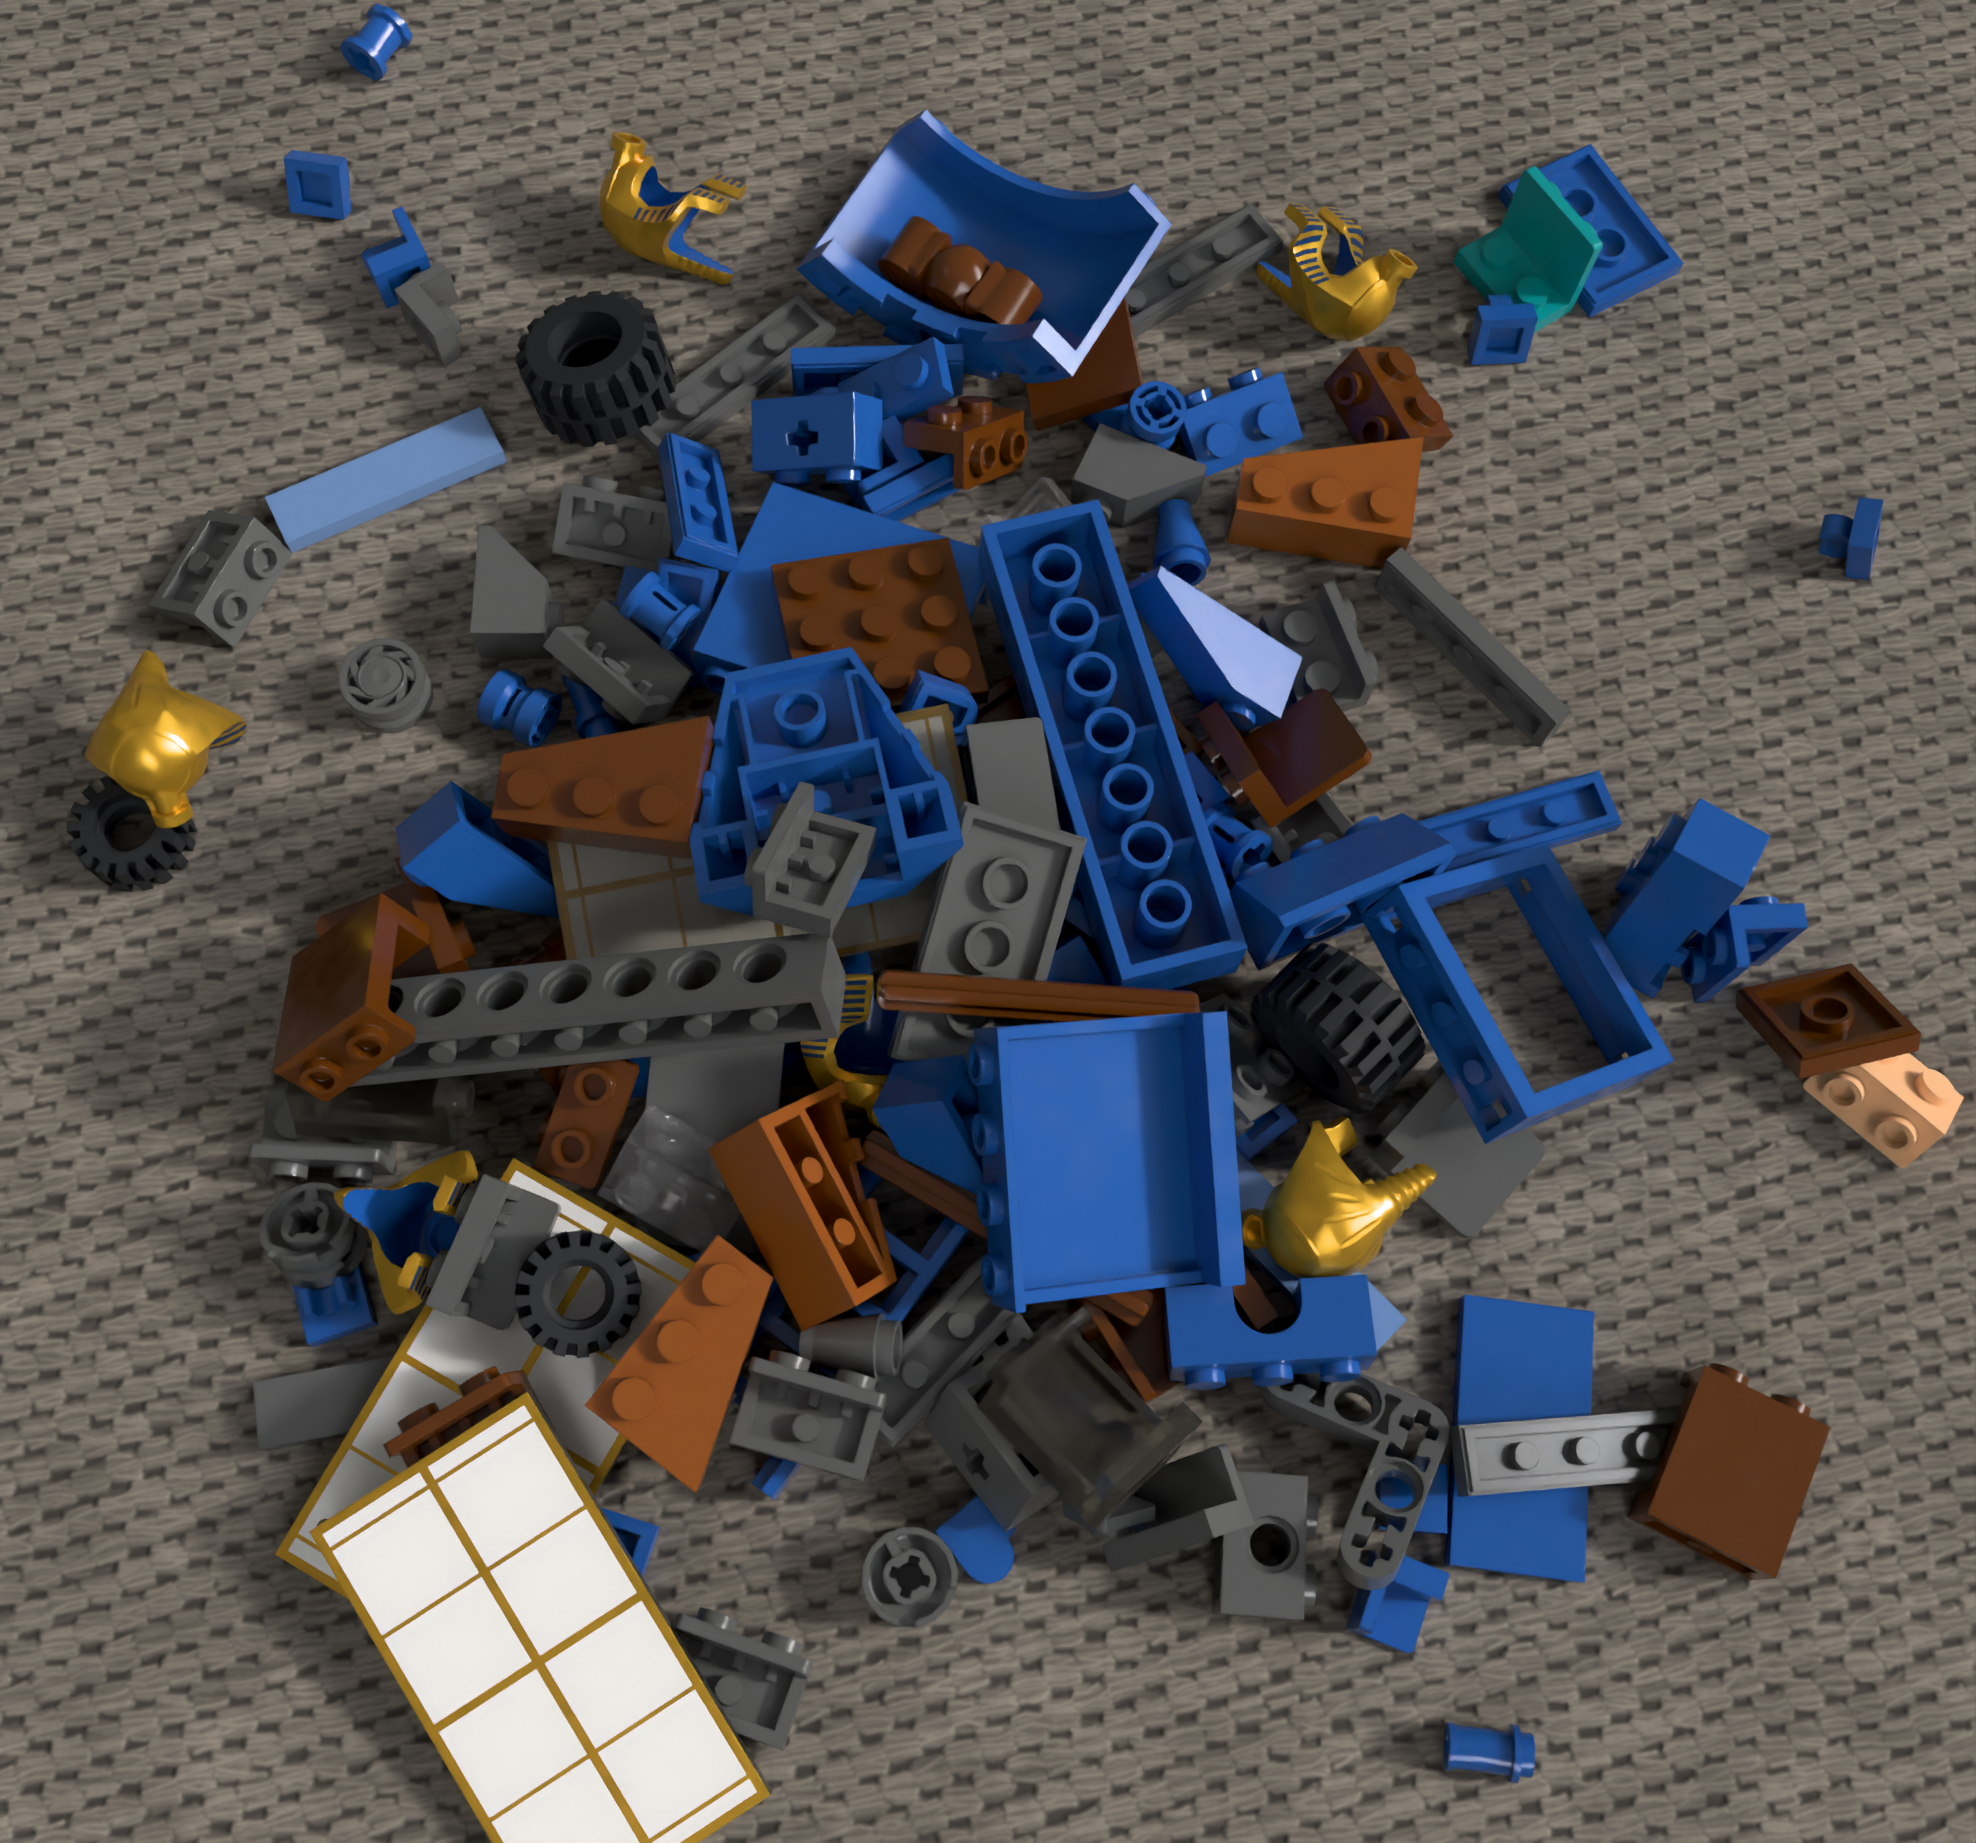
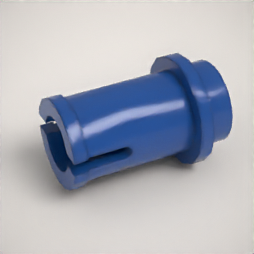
[1443,1722,1535,1783]

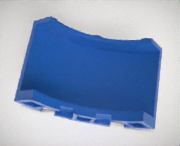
[796,109,1172,383]

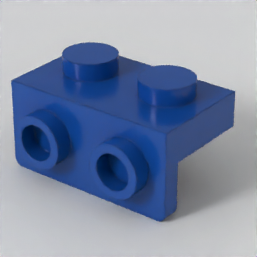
[1179,367,1304,477]
[1680,896,1808,1002]

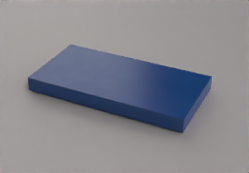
[1444,1294,1594,1583]

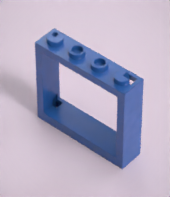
[1360,844,1674,1144]

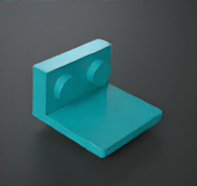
[1453,165,1603,333]

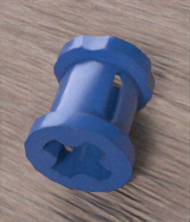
[340,3,413,81]
[619,571,701,652]
[1203,802,1273,880]

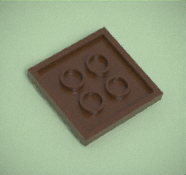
[771,537,989,716]

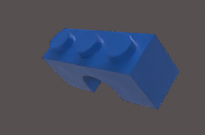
[1162,1274,1377,1390]

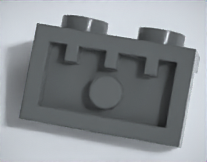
[552,475,674,572]
[148,510,291,646]
[1259,580,1379,712]
[248,1090,403,1185]

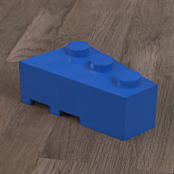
[1601,798,1771,999]

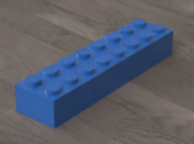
[978,499,1248,990]

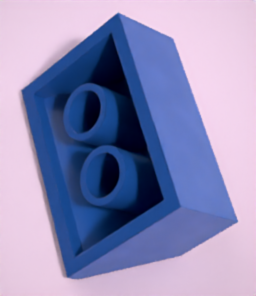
[1230,813,1457,971]

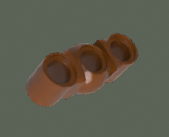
[877,216,1043,325]

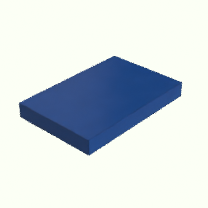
[1498,144,1684,318]

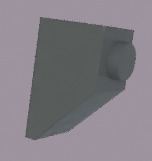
[1069,424,1207,528]
[470,525,565,659]

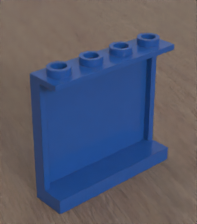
[693,482,988,695]
[967,1011,1246,1313]

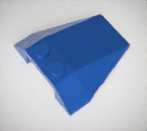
[689,647,964,916]

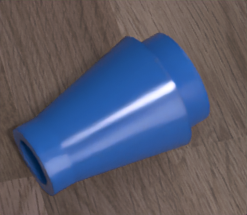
[1153,499,1211,586]

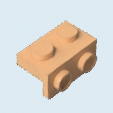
[1803,1053,1964,1168]

